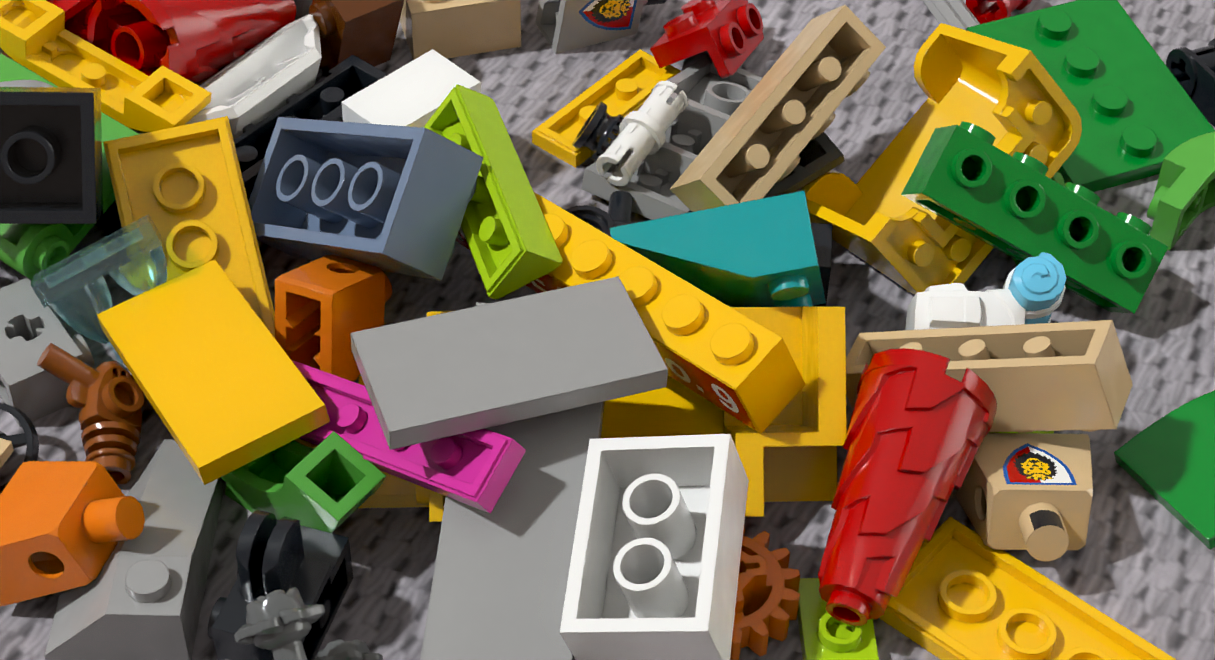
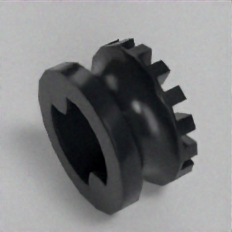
[572,101,625,161]

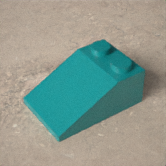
[610,190,826,307]

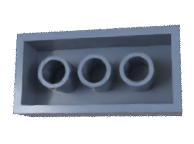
[248,117,484,280]

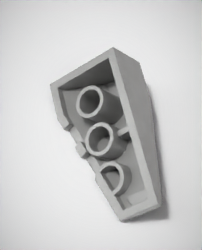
[44,439,225,660]

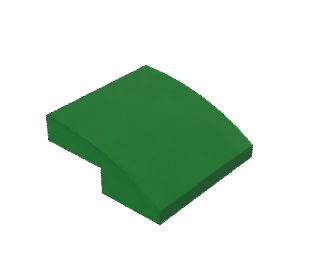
[1114,390,1215,550]

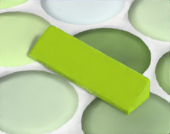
[423,84,563,300]

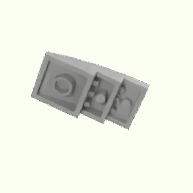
[581,55,763,220]

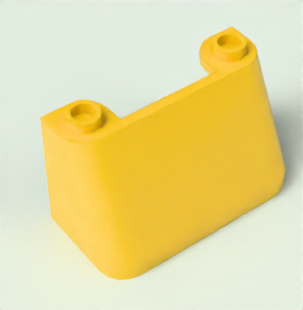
[800,23,1082,295]

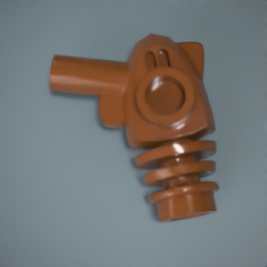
[37,343,144,484]

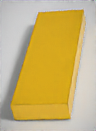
[532,49,681,168]

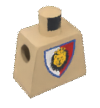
[954,433,1093,561]

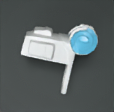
[905,252,1067,330]

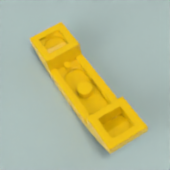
[0,0,212,132]

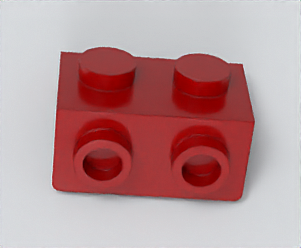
[650,0,764,79]

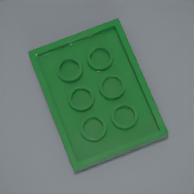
[966,0,1215,192]

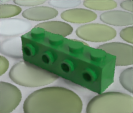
[901,121,1169,314]

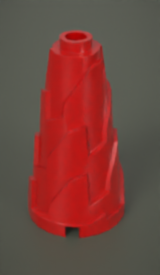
[87,0,296,84]
[818,348,997,626]

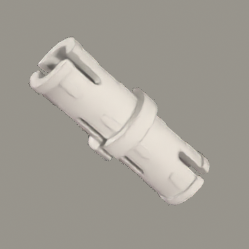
[596,81,688,186]

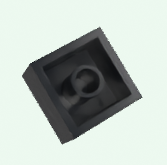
[0,87,103,224]

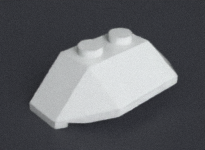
[135,14,322,140]

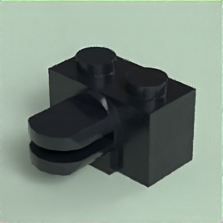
[208,510,353,660]

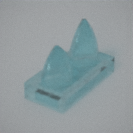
[31,214,167,344]

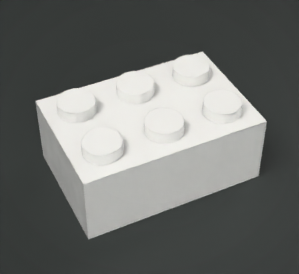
[560,434,749,660]

